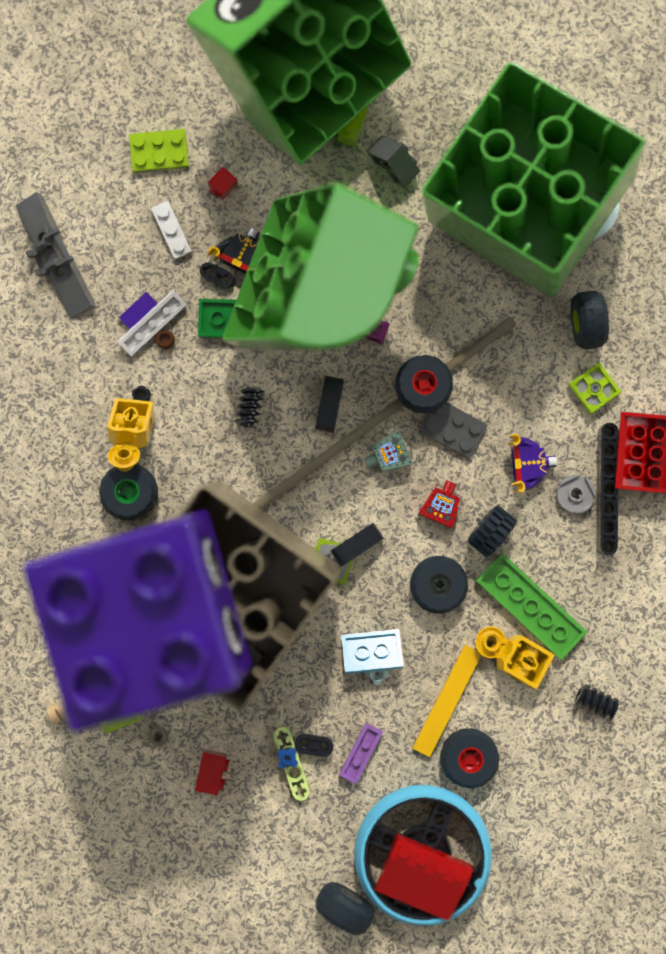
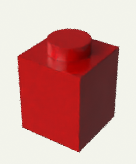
[208,167,238,200]

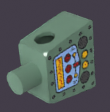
[364,430,413,472]

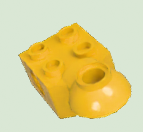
[107,398,155,471]
[476,626,555,689]

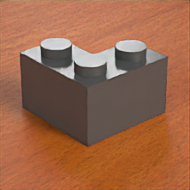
[366,135,420,187]

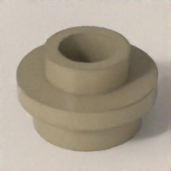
[149,727,169,747]

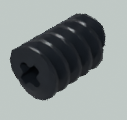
[234,387,265,428]
[574,684,619,722]

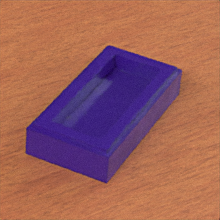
[119,292,158,329]

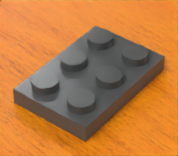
[419,402,488,458]

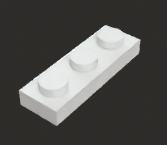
[151,200,192,260]

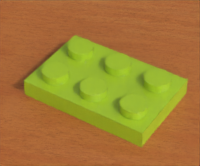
[129,129,189,173]

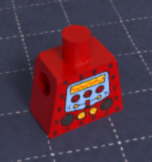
[418,480,460,528]

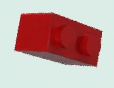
[195,749,230,796]

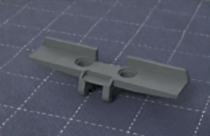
[16,192,95,319]

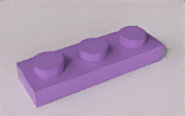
[339,722,383,784]

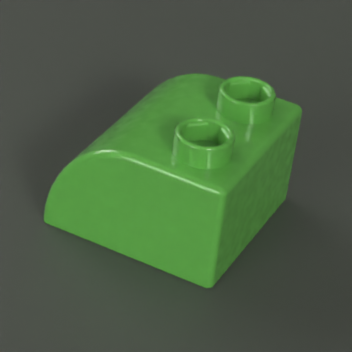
[222,183,419,350]

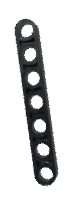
[597,422,619,555]

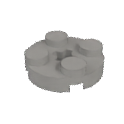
[556,475,596,513]

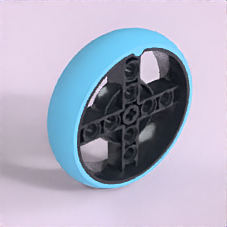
[354,785,492,926]

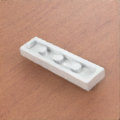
[117,290,187,356]

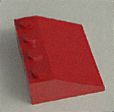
[614,412,666,495]
[374,833,473,921]

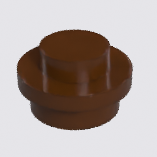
[156,330,175,350]

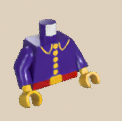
[507,434,557,494]

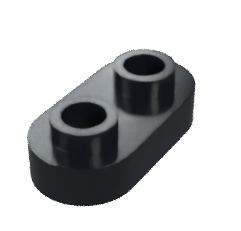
[295,733,333,757]

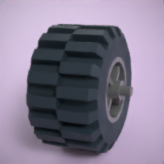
[468,505,517,557]

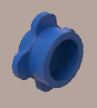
[277,748,298,769]

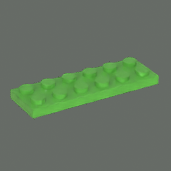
[475,553,587,660]

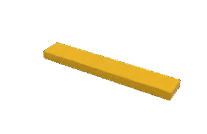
[412,644,481,757]

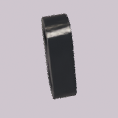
[200,262,234,289]

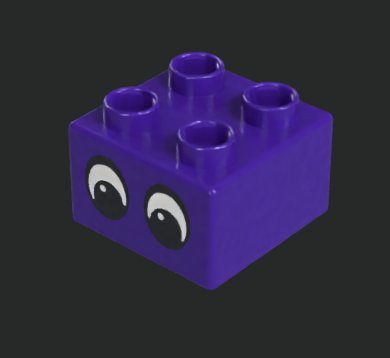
[23,510,252,732]

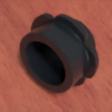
[132,386,151,401]

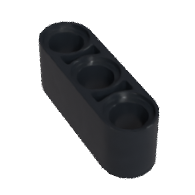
[315,375,344,433]
[330,522,384,567]

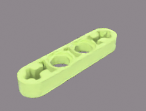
[274,726,310,801]

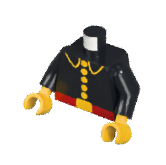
[207,228,260,274]

